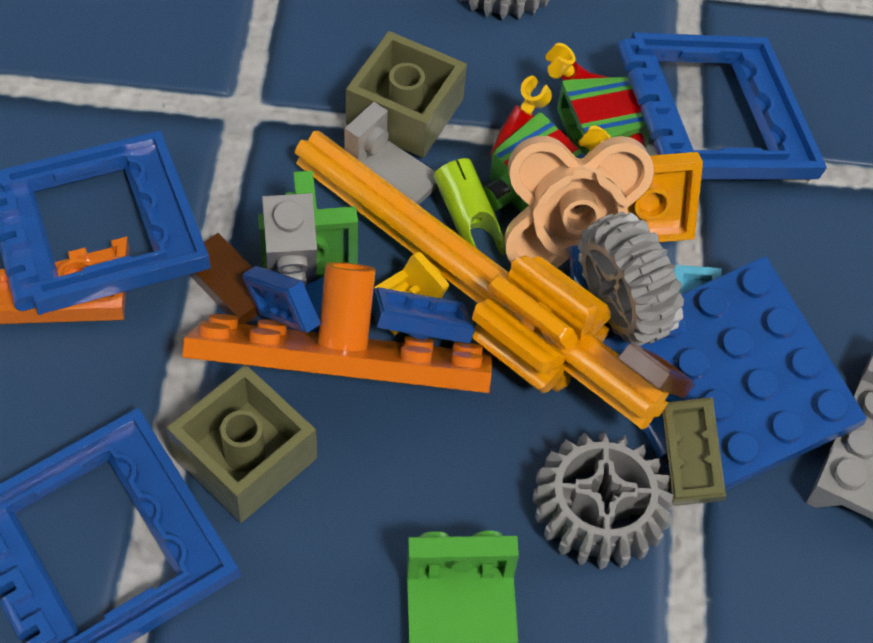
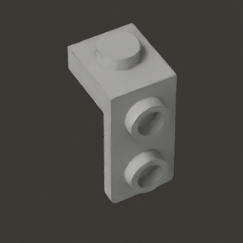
[262,193,317,286]

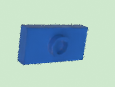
[243,266,321,333]
[371,287,475,344]

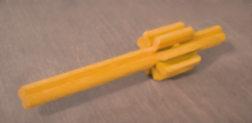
[294,131,669,429]

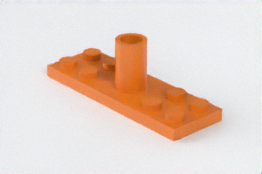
[182,262,492,393]

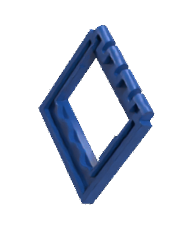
[616,32,827,179]
[0,130,211,315]
[0,407,241,643]

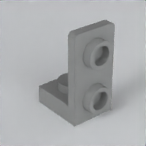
[344,102,438,205]

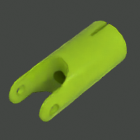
[434,158,507,256]

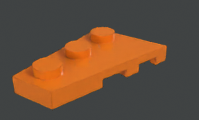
[0,236,130,324]

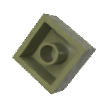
[346,31,467,158]
[166,365,317,523]

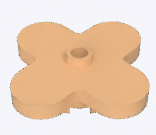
[504,136,654,268]

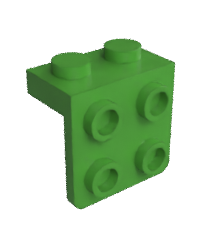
[406,531,519,643]

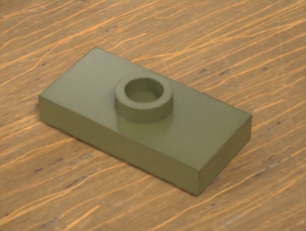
[663,397,726,506]

